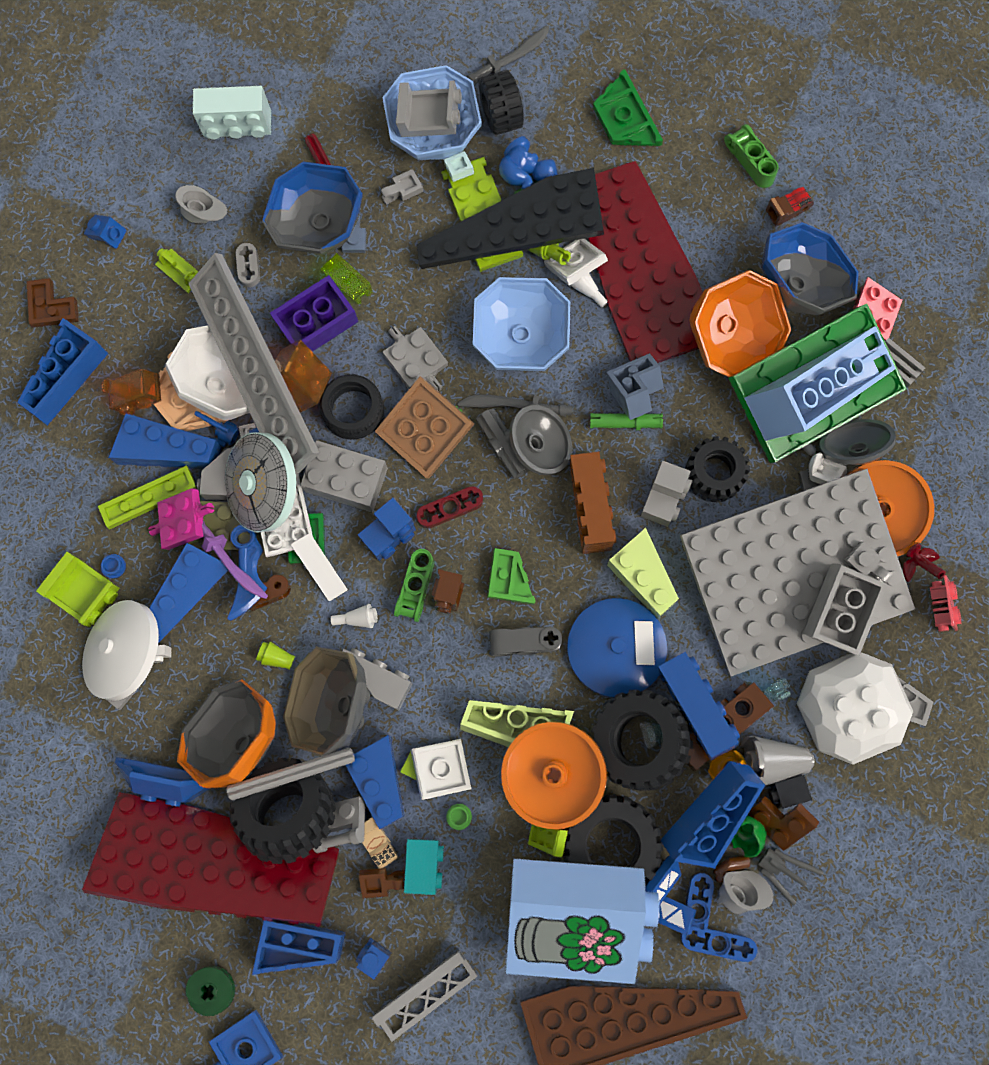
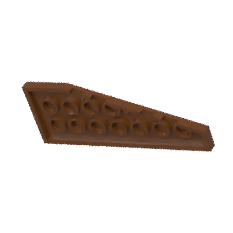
[520,985,747,1065]

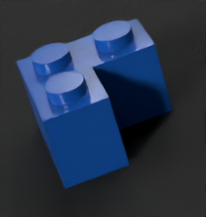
[358,498,416,561]

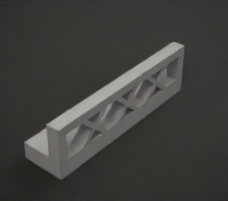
[372,949,478,1042]

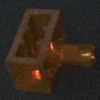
[101,369,161,415]

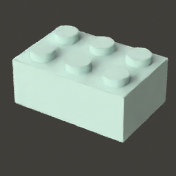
[193,86,271,139]

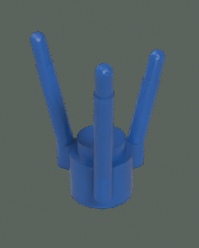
[194,411,240,448]

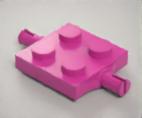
[148,488,214,550]

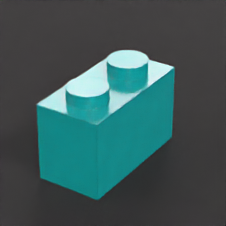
[404,839,444,895]

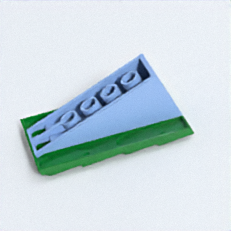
[729,303,907,463]

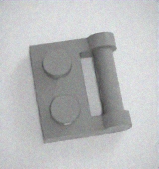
[313,797,365,853]

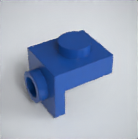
[84,215,126,249]

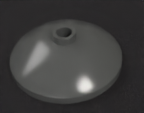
[509,405,572,475]
[820,419,896,465]

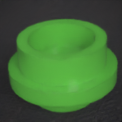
[446,804,472,830]

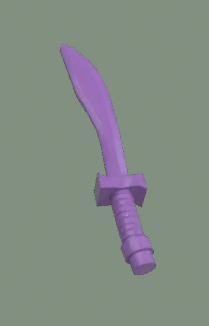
[202,521,268,599]

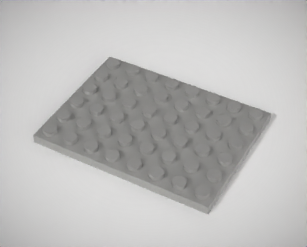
[680,469,915,677]

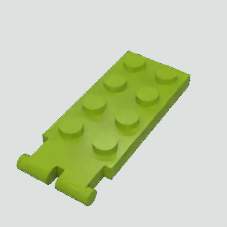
[441,157,523,272]

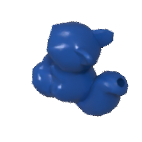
[499,136,558,190]

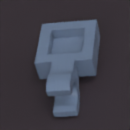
[342,216,367,253]

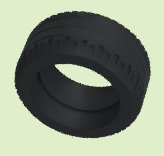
[319,374,384,440]

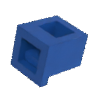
[356,938,392,980]

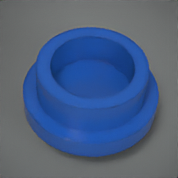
[101,554,126,579]

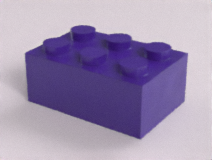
[270,275,358,360]

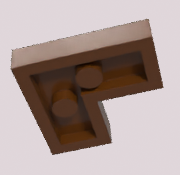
[27,278,79,328]
[748,796,819,851]

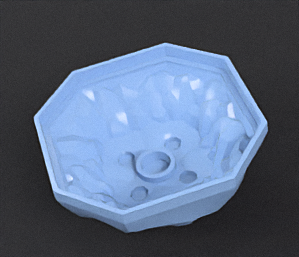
[383,65,482,160]

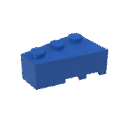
[346,735,405,829]
[252,919,346,975]

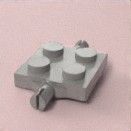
[382,326,448,391]

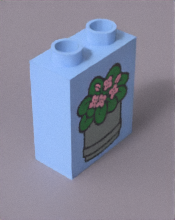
[506,859,659,984]

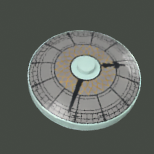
[225,432,296,532]

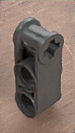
[489,627,562,657]

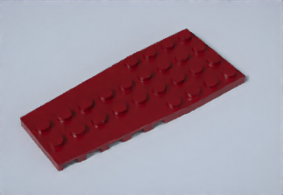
[588,161,703,363]
[82,792,339,927]

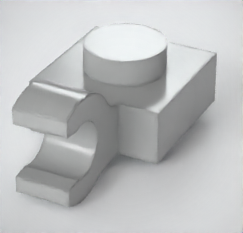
[381,169,423,205]
[844,541,893,583]

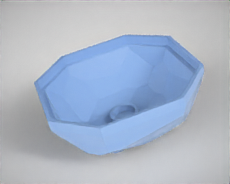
[473,277,570,371]

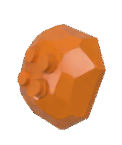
[689,270,791,377]

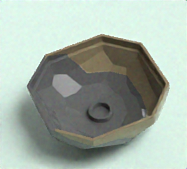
[283,646,370,756]

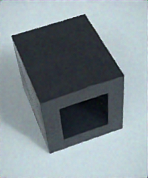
[768,775,812,809]

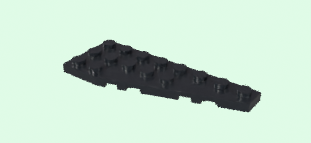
[417,168,604,269]

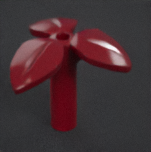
[903,542,946,582]

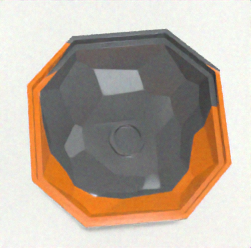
[177,679,276,788]

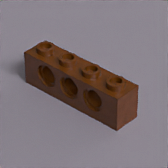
[687,682,774,771]

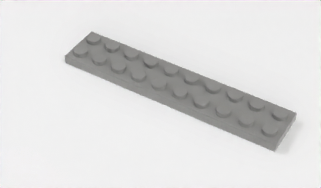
[188,253,320,475]

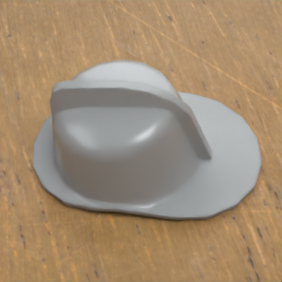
[175,185,227,224]
[717,870,773,914]

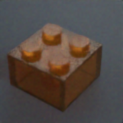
[275,340,332,413]

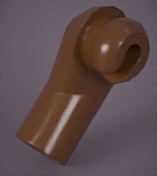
[713,855,750,882]

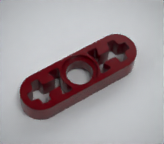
[417,487,483,528]

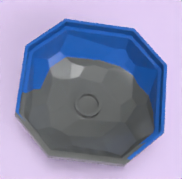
[262,162,363,254]
[761,222,859,315]

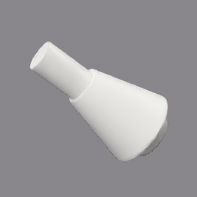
[570,273,608,308]
[331,604,377,628]

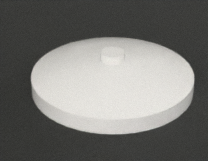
[82,600,159,701]

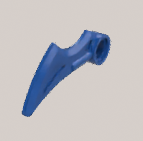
[227,525,267,621]

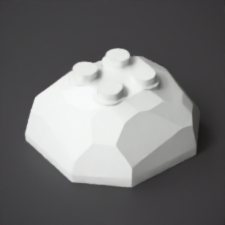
[165,325,250,420]
[797,652,913,764]

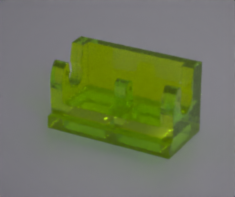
[321,253,373,304]

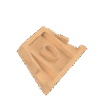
[147,352,228,431]

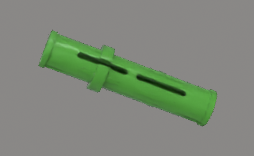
[590,413,663,430]

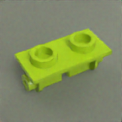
[155,248,198,293]

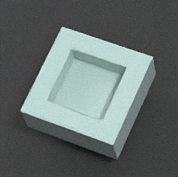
[444,151,474,182]

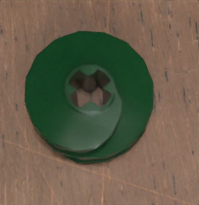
[186,965,235,1016]

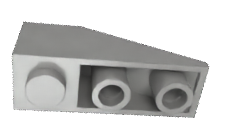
[343,648,412,711]

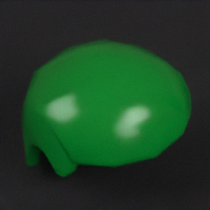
[731,815,766,857]

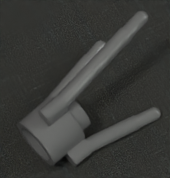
[758,848,824,905]

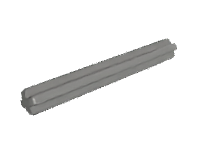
[227,748,355,800]

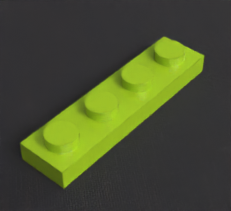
[98,465,197,529]

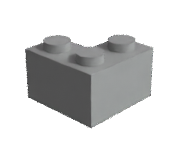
[641,461,692,527]

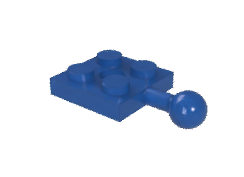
[209,1010,283,1065]

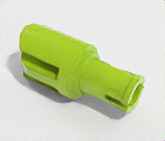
[527,244,571,265]

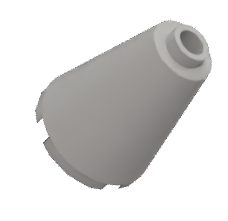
[740,736,815,785]

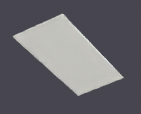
[634,621,655,665]

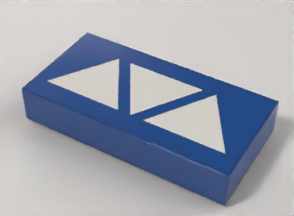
[645,855,681,905]
[658,897,697,935]

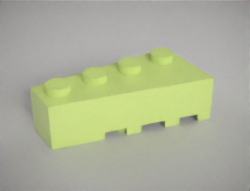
[460,700,574,747]

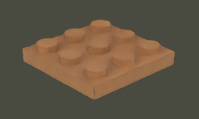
[375,377,475,479]

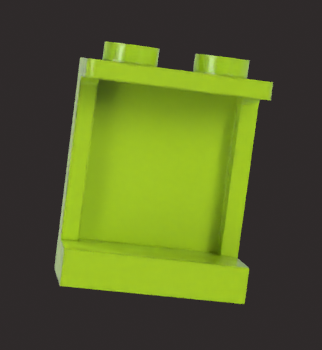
[36,552,120,628]

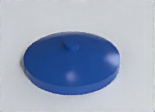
[567,598,667,698]

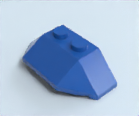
[115,757,210,807]

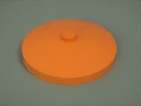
[847,460,934,557]
[501,722,607,829]

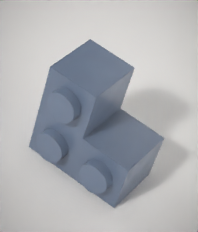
[606,354,664,420]

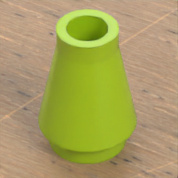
[256,642,295,670]

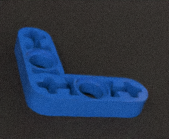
[680,873,757,962]

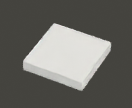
[544,239,608,286]
[411,739,471,800]

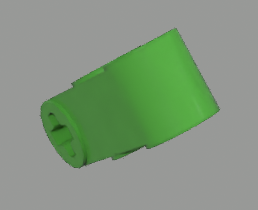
[725,124,778,188]
[394,549,435,622]

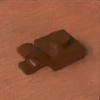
[359,868,405,898]

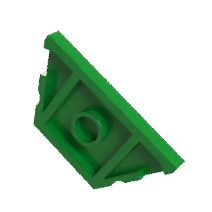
[593,69,663,146]

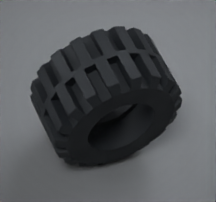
[479,70,524,135]
[685,436,750,502]

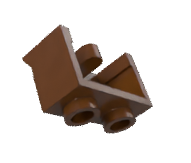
[432,569,465,614]

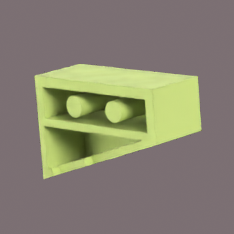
[607,528,679,619]

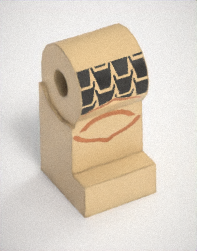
[362,817,398,869]

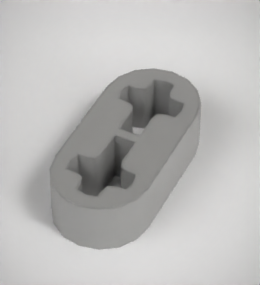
[236,243,260,288]

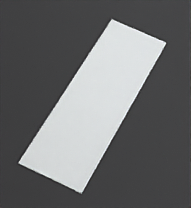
[291,533,347,601]

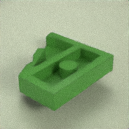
[487,548,535,605]

